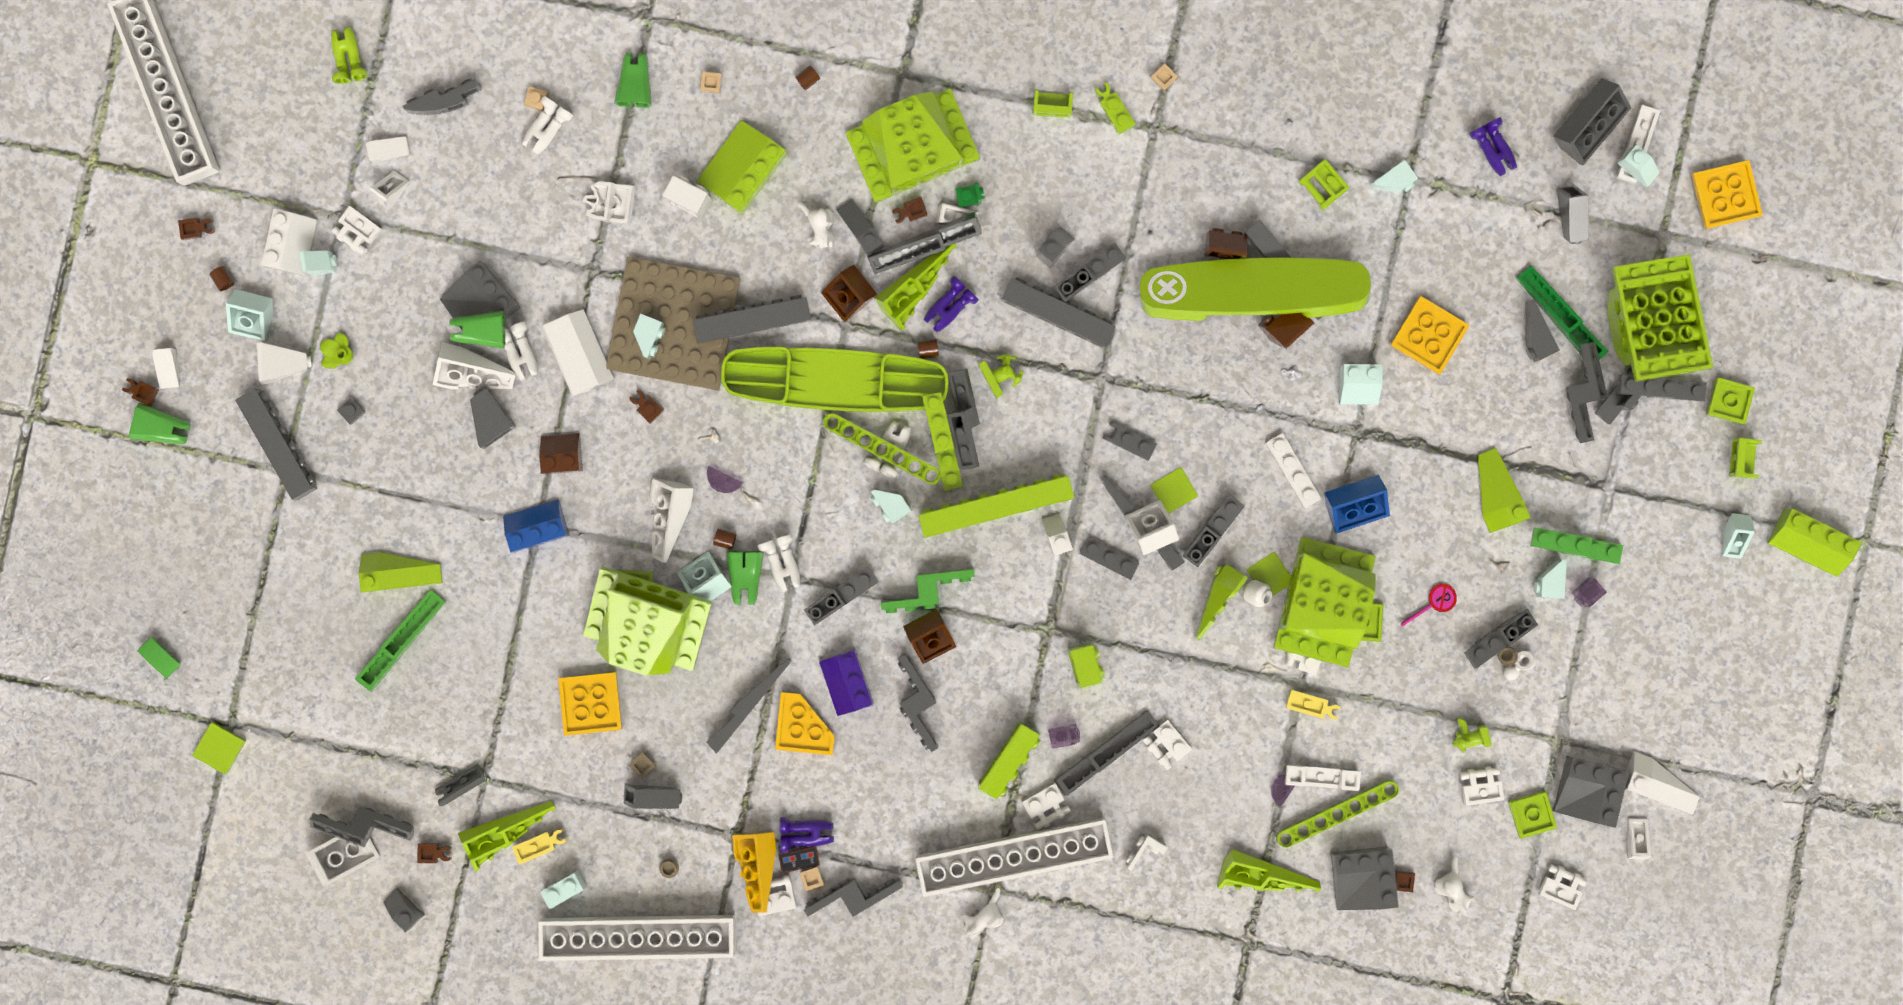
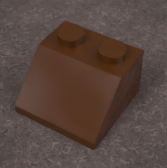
[1204,228,1247,259]
[821,265,878,322]
[1258,312,1314,349]
[539,433,583,474]
[903,609,957,664]

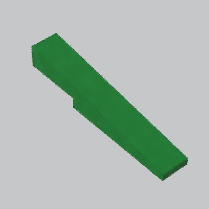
[1516,266,1609,360]

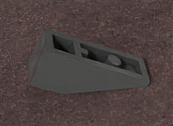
[836,199,884,256]
[1525,299,1560,362]

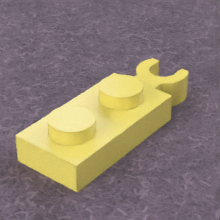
[1285,689,1341,720]
[512,829,567,865]

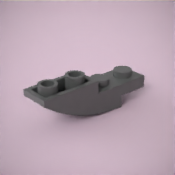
[403,79,482,115]
[1054,243,1126,302]
[1183,494,1245,567]
[804,566,879,626]
[1464,609,1538,669]

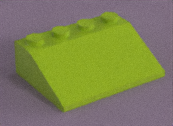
[696,120,788,215]

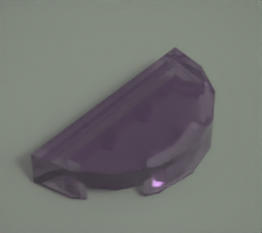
[707,466,743,493]
[1271,773,1295,808]

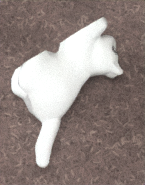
[797,202,835,249]
[1434,856,1475,914]
[963,888,1004,936]

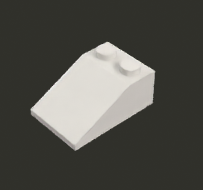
[306,837,380,887]

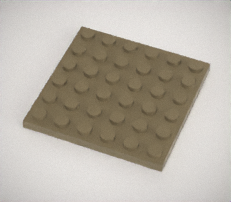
[606,257,741,391]

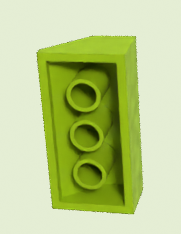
[1767,509,1862,577]
[977,721,1041,799]

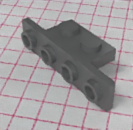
[1595,367,1641,424]

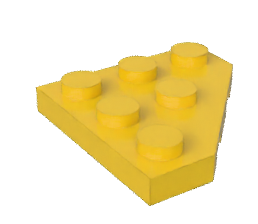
[775,692,835,755]

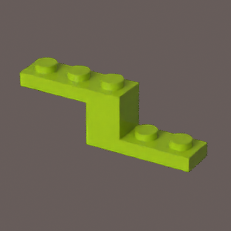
[922,392,963,491]

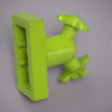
[978,354,1024,399]
[1452,717,1493,753]

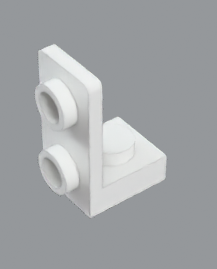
[1126,833,1167,870]

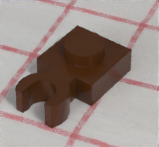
[892,197,928,224]
[178,218,215,240]
[122,378,159,407]
[629,390,664,424]
[417,843,452,863]

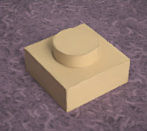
[1151,63,1178,91]
[700,71,722,94]
[524,86,549,111]
[799,866,824,891]

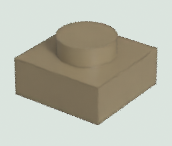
[629,751,656,779]

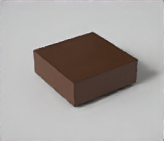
[1395,870,1415,893]

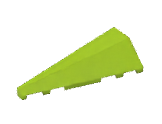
[874,244,957,330]
[458,801,556,872]
[1217,849,1321,892]

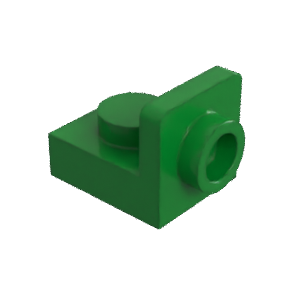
[956,183,985,208]

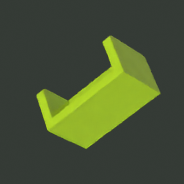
[1033,89,1073,118]
[1729,438,1762,479]

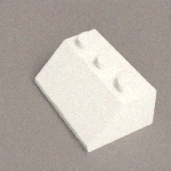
[261,209,318,276]

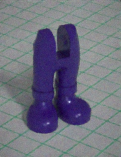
[1469,117,1517,177]
[923,275,979,332]
[780,817,834,853]

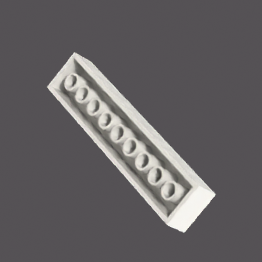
[108,0,220,186]
[915,817,1113,897]
[538,915,736,961]

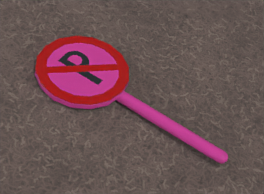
[1400,584,1457,626]

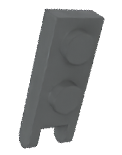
[1102,421,1157,461]
[435,764,486,806]

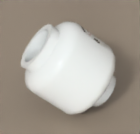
[1243,580,1272,608]

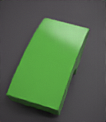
[137,636,181,679]

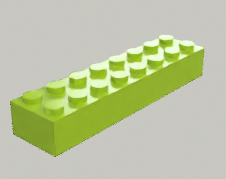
[918,473,1074,538]

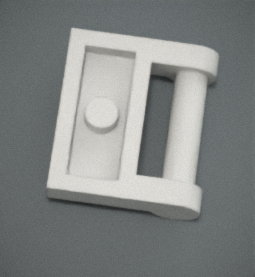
[758,874,797,916]

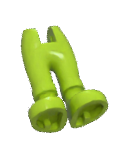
[331,27,368,84]

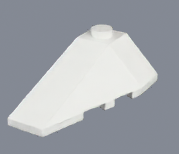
[433,342,516,389]
[650,478,693,563]
[1625,751,1700,815]

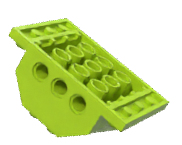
[845,88,980,203]
[1607,254,1714,382]
[1273,537,1376,668]
[583,566,712,676]

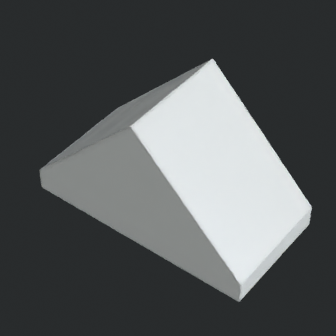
[370,171,410,206]

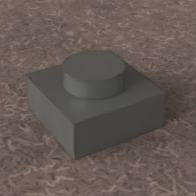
[337,397,365,425]

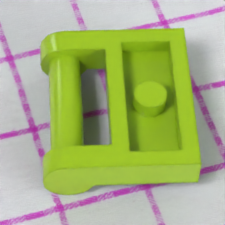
[1298,159,1350,211]

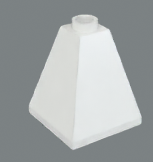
[257,342,311,385]

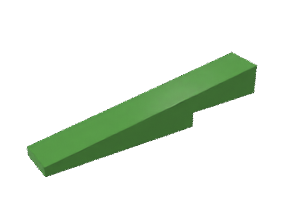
[355,590,446,692]

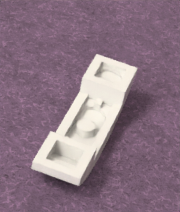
[1285,765,1361,791]

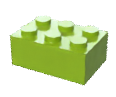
[1067,642,1105,689]

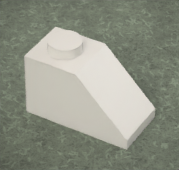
[1042,514,1073,556]

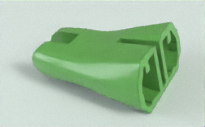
[614,52,652,108]
[449,311,506,348]
[129,403,191,444]
[726,551,764,605]

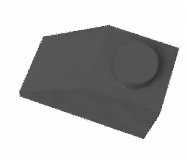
[383,888,424,933]

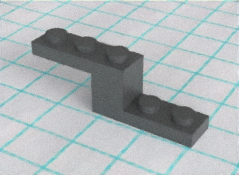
[1567,342,1608,443]
[947,368,980,471]
[1618,374,1707,402]
[897,654,938,752]
[309,807,414,848]
[804,878,903,917]

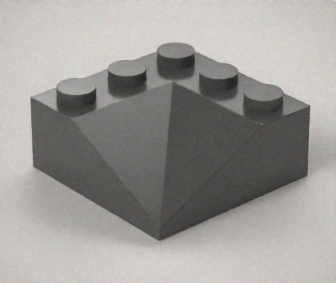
[440,261,521,331]
[1553,755,1629,828]
[1331,846,1399,910]

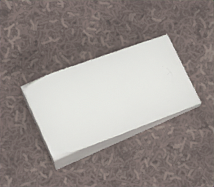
[366,136,410,163]
[935,203,979,225]
[152,348,180,389]
[1628,818,1651,859]

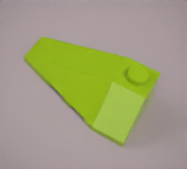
[1477,448,1531,533]
[358,552,443,593]
[1195,564,1248,640]

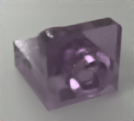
[1048,723,1080,749]

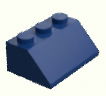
[1324,475,1390,534]
[503,499,570,553]

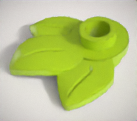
[320,332,354,369]

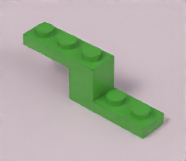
[1530,527,1623,564]
[881,569,975,613]

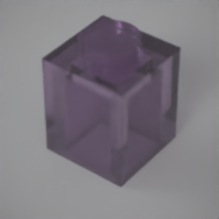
[1572,577,1607,607]

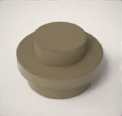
[1498,647,1518,666]
[659,858,679,878]

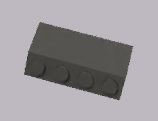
[1553,78,1631,166]

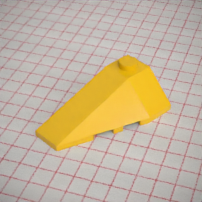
[732,832,776,913]

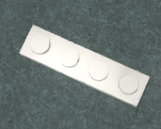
[1616,105,1660,184]
[1265,433,1321,509]

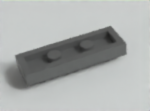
[1079,537,1139,580]

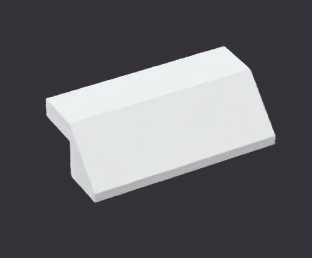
[542,309,614,397]

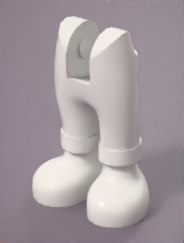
[522,96,573,155]
[503,322,538,381]
[863,420,911,478]
[757,534,800,592]

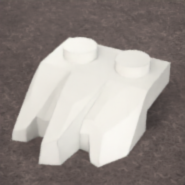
[582,181,636,225]

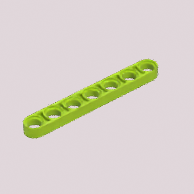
[824,413,941,485]
[1276,780,1399,848]

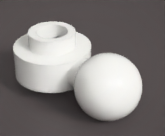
[1503,651,1536,680]

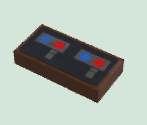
[778,846,820,873]

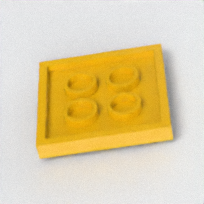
[1691,160,1763,230]
[1390,296,1470,375]
[558,672,622,736]

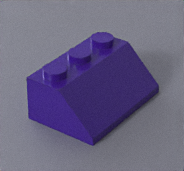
[819,649,874,716]

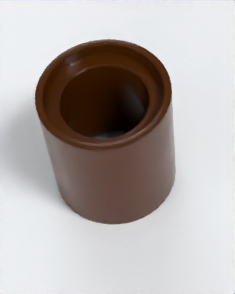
[795,65,820,91]
[209,266,235,292]
[918,339,939,359]
[713,529,736,550]

